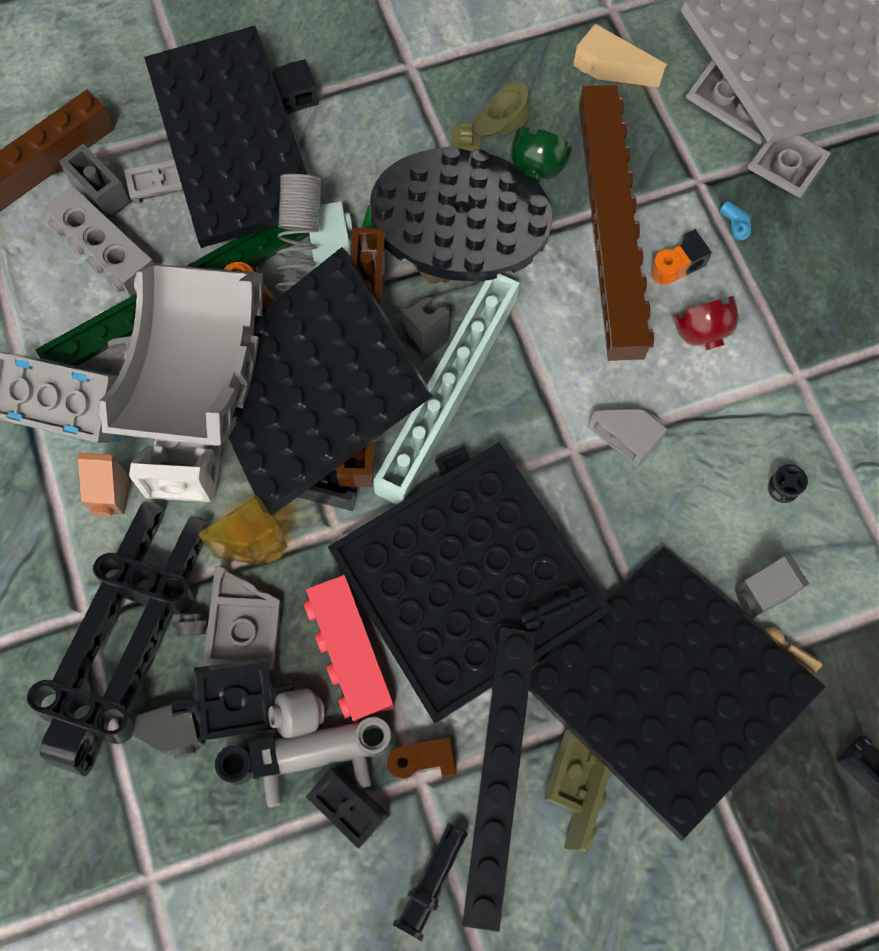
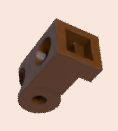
[387,737,456,781]

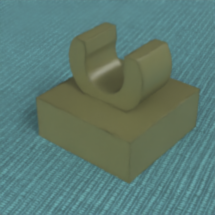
[451,122,481,151]

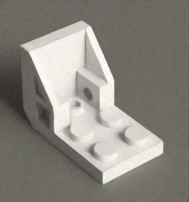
[129,439,222,502]

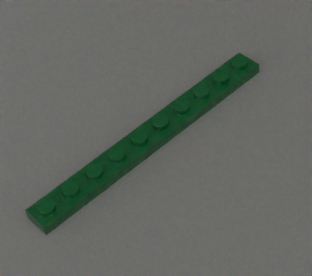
[35,225,310,366]

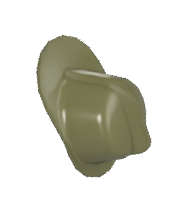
[472,82,530,136]

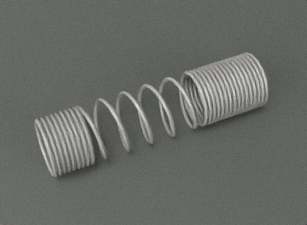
[275,174,321,292]

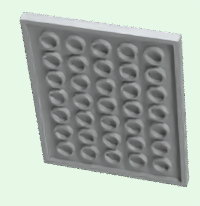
[681,0,879,143]

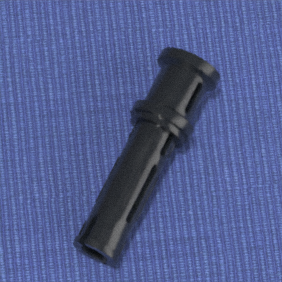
[392,823,468,942]

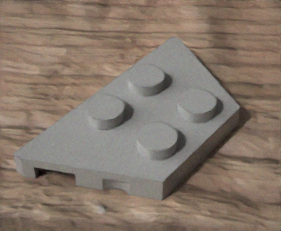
[203,566,281,673]

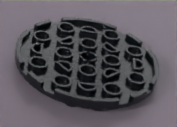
[370,146,553,281]

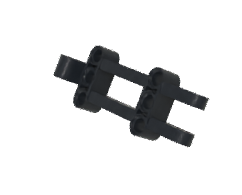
[27,501,210,776]

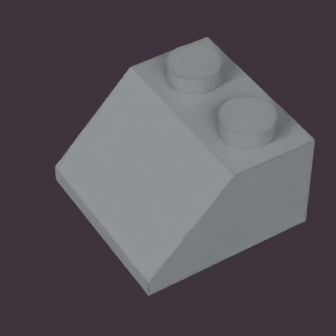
[747,135,831,198]

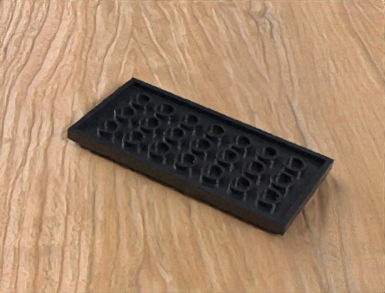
[144,25,320,248]

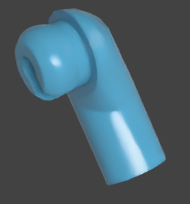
[719,200,751,240]

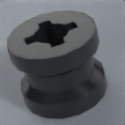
[767,464,808,503]

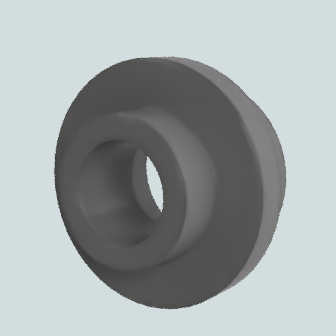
[173,613,208,636]

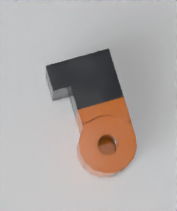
[651,229,712,285]

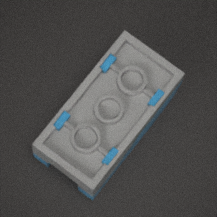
[0,352,121,443]

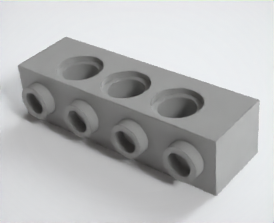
[44,186,154,297]

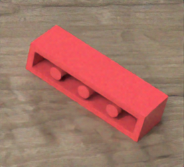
[303,575,394,723]

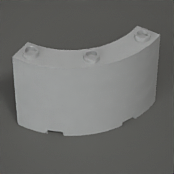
[97,264,263,446]

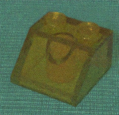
[198,496,288,566]

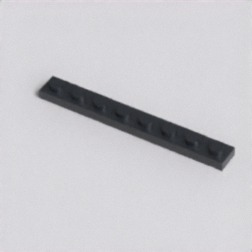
[462,628,536,932]

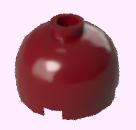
[672,296,739,351]

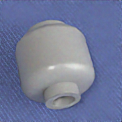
[268,689,324,738]

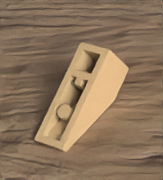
[573,24,668,88]

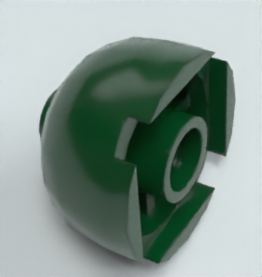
[511,127,572,183]

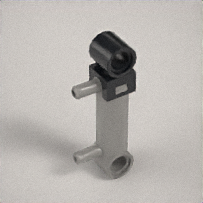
[215,717,392,808]

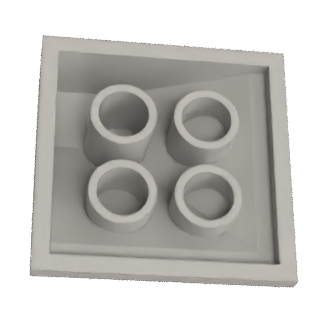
[686,59,765,145]

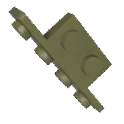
[544,730,612,853]

